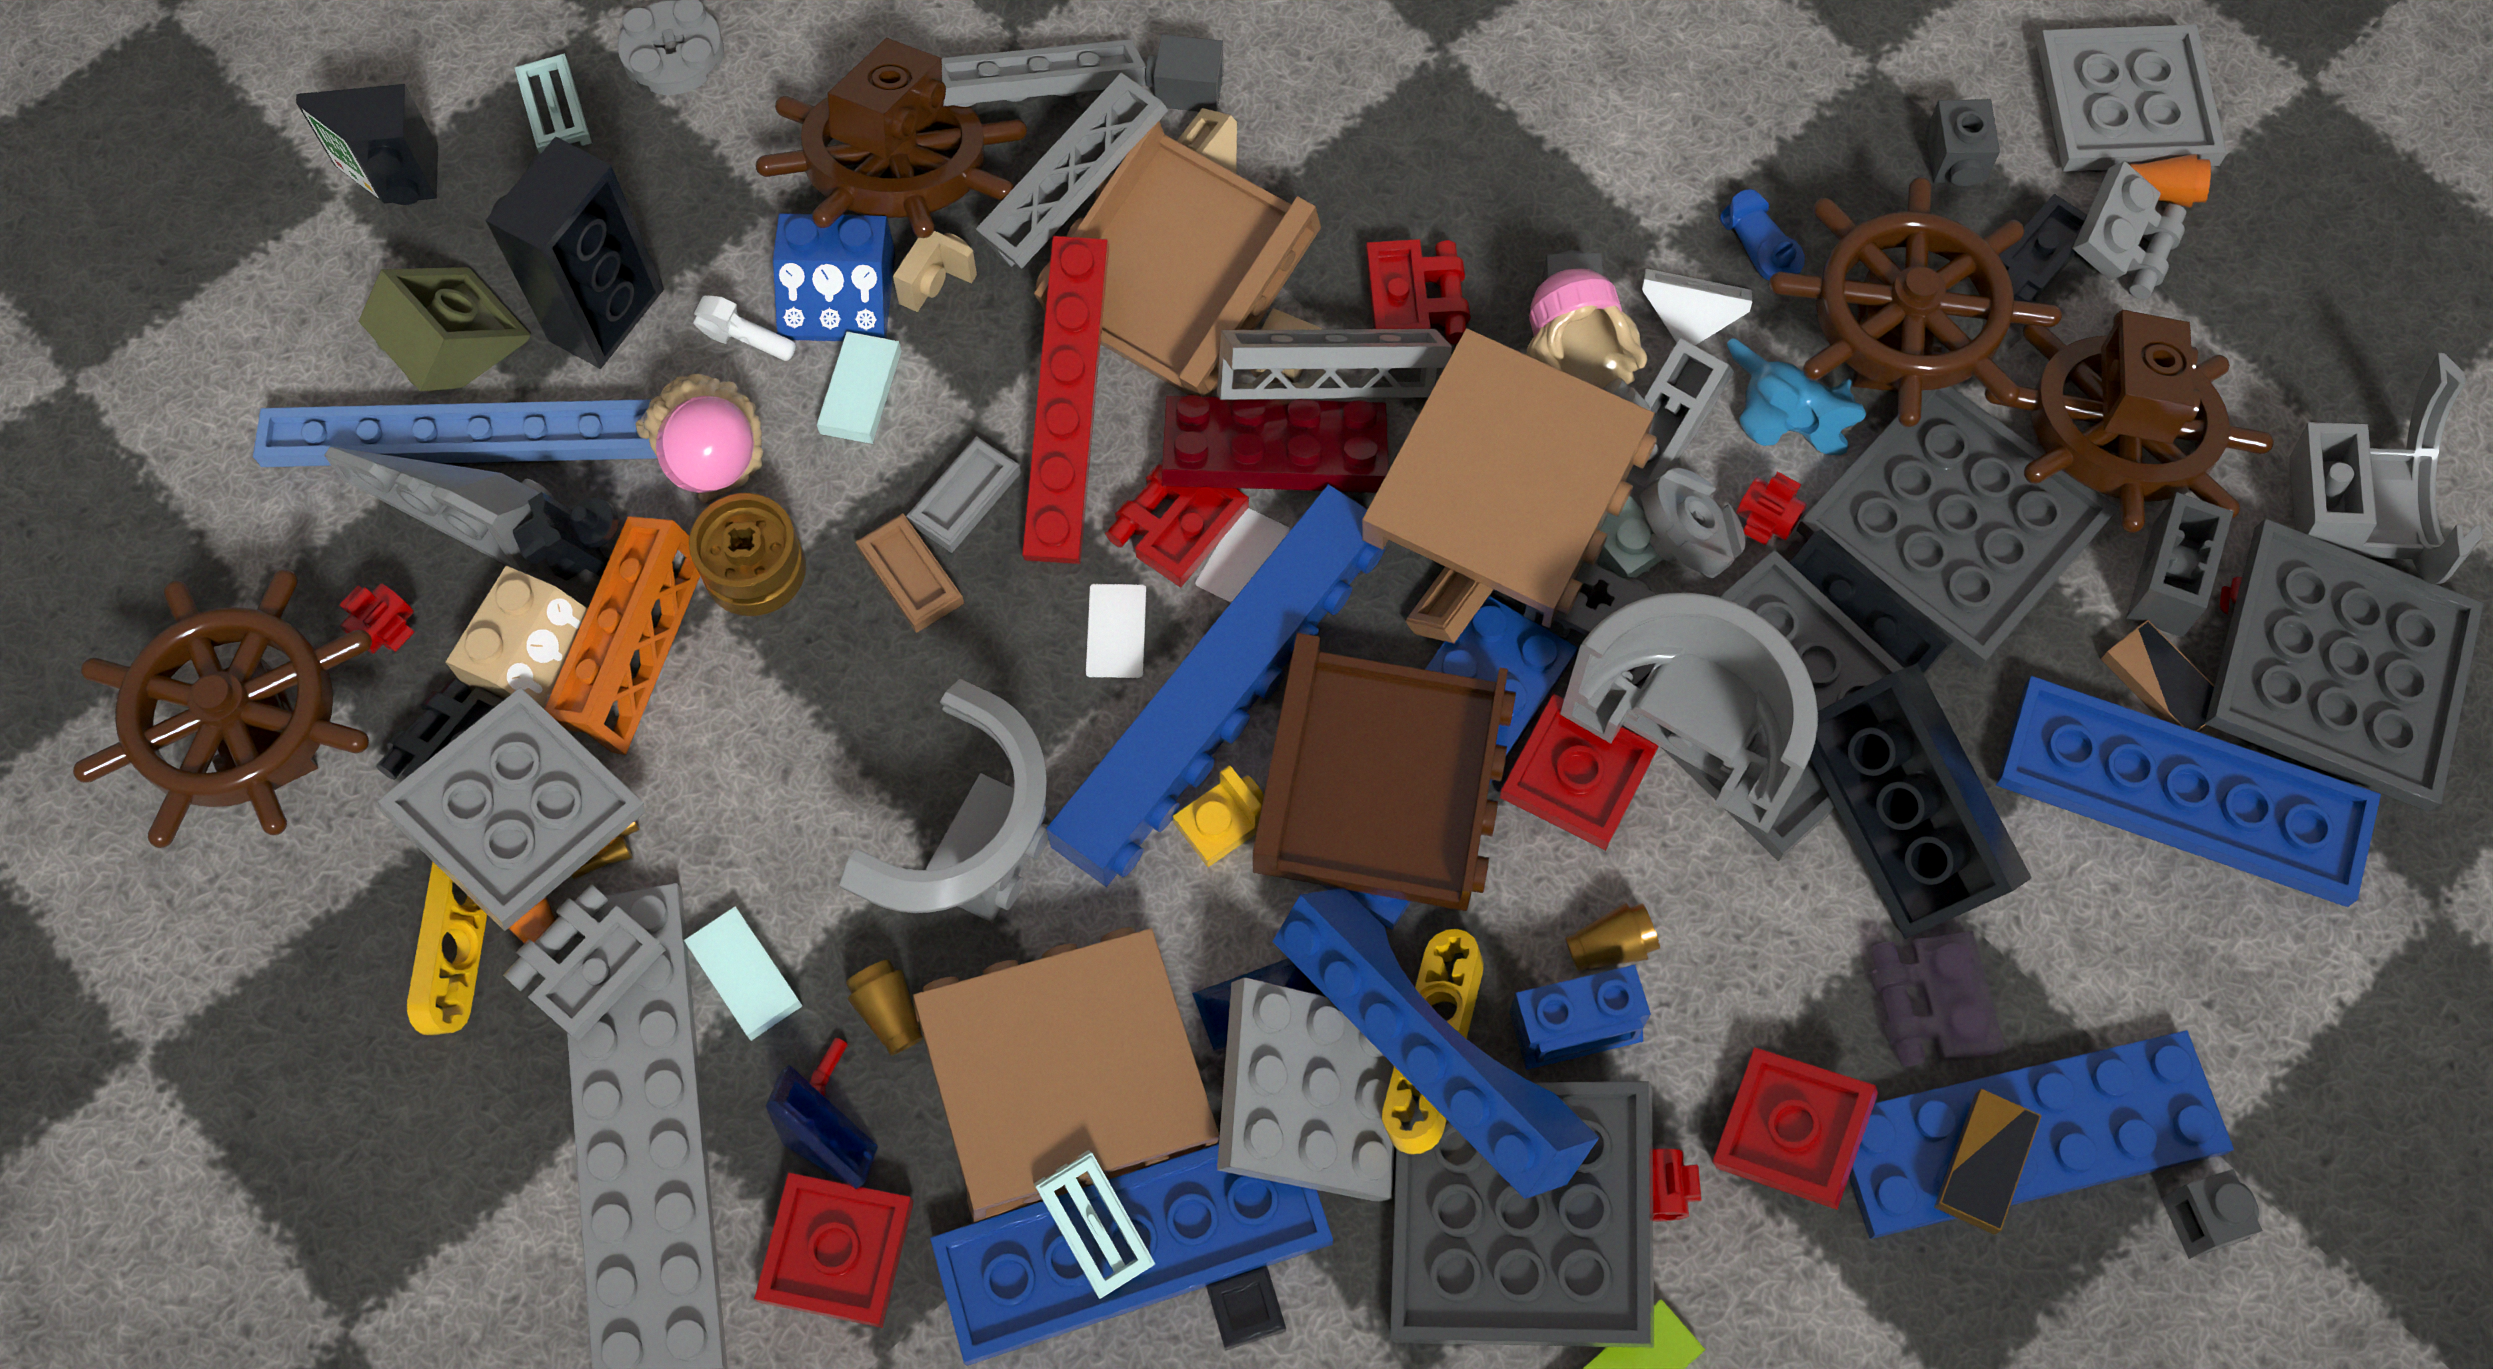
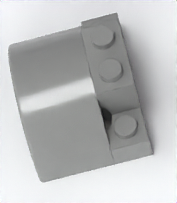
[1560,593,1818,833]

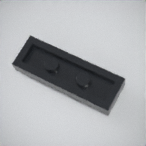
[1790,529,1954,676]

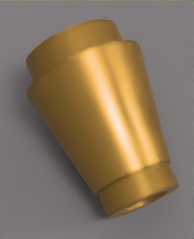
[1565,902,1660,972]
[846,959,923,1056]

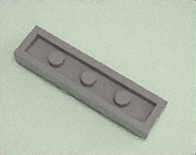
[942,39,1147,107]

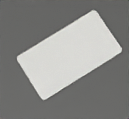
[1195,508,1290,602]
[1086,584,1146,678]

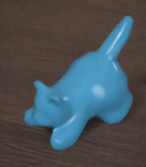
[1727,338,1866,456]

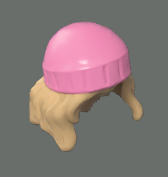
[1525,269,1647,389]
[635,374,763,503]

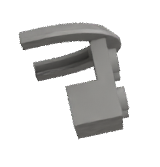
[2290,353,2483,584]
[839,679,1049,923]

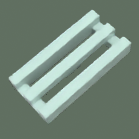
[514,53,592,154]
[1033,1150,1155,1299]

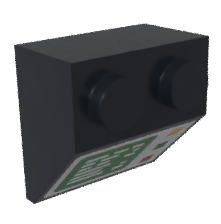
[296,84,438,205]

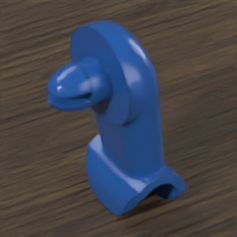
[1719,189,1805,281]

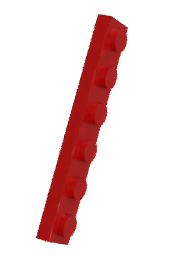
[1022,236,1109,564]

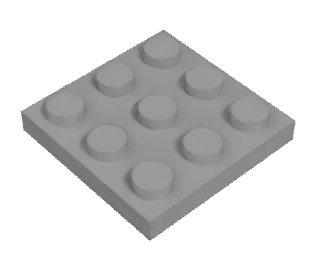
[2037,24,2227,171]
[377,687,645,931]
[1217,977,1395,1202]

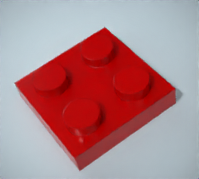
[1499,694,1659,851]
[1712,1047,1878,1210]
[754,1173,914,1328]

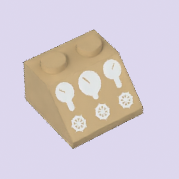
[446,566,588,709]

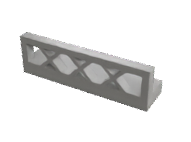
[976,72,1168,269]
[1217,329,1452,400]

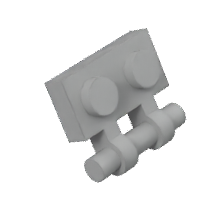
[2072,161,2186,299]
[503,884,666,1042]

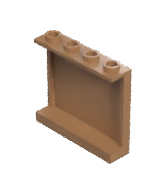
[1034,121,1321,397]
[1362,328,1658,628]
[913,927,1220,1223]

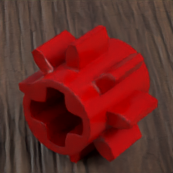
[1736,472,1807,546]
[339,583,415,654]
[1653,1148,1702,1222]

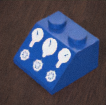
[773,214,895,341]

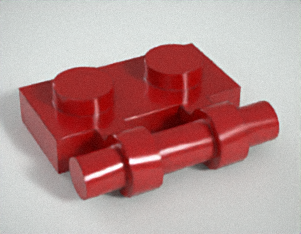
[1366,239,1471,344]
[1105,464,1249,588]

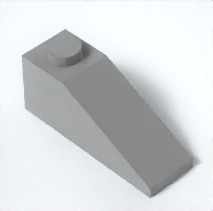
[1625,338,1734,510]

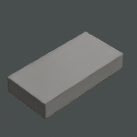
[906,436,1021,553]

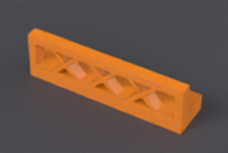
[544,516,700,755]

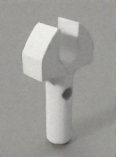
[693,296,796,361]

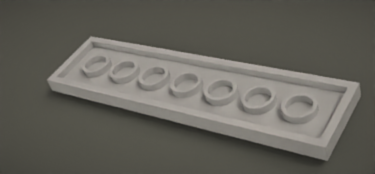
[558,883,728,1369]

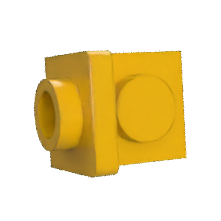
[1172,765,1264,867]

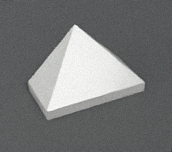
[1642,269,1752,345]

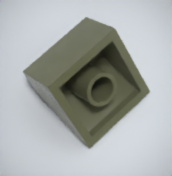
[358,267,531,391]

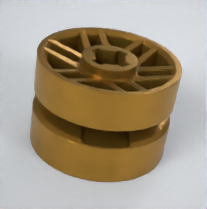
[689,493,806,616]

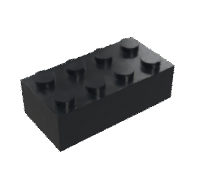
[485,136,664,369]

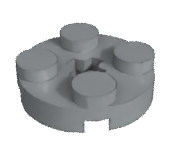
[618,0,724,95]
[1640,468,1745,578]

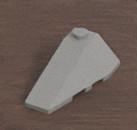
[324,447,553,573]

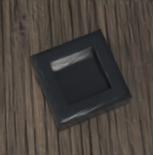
[1206,1266,1286,1351]

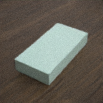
[817,332,902,444]
[684,906,802,1041]

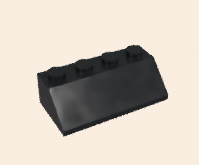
[1810,663,2032,939]

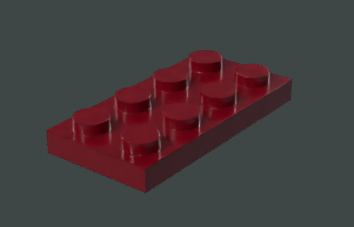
[1162,395,1389,493]

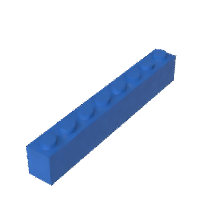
[1046,484,1385,887]

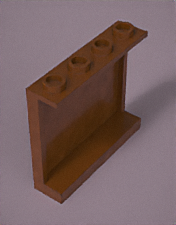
[1253,633,1516,911]

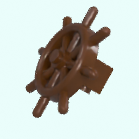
[756,38,1027,239]
[1769,177,2062,427]
[1984,309,2274,533]
[73,569,372,848]

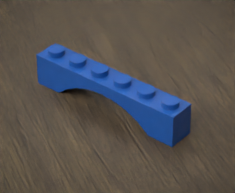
[1272,888,1600,1199]

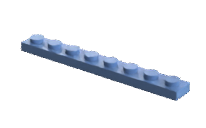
[253,399,657,467]

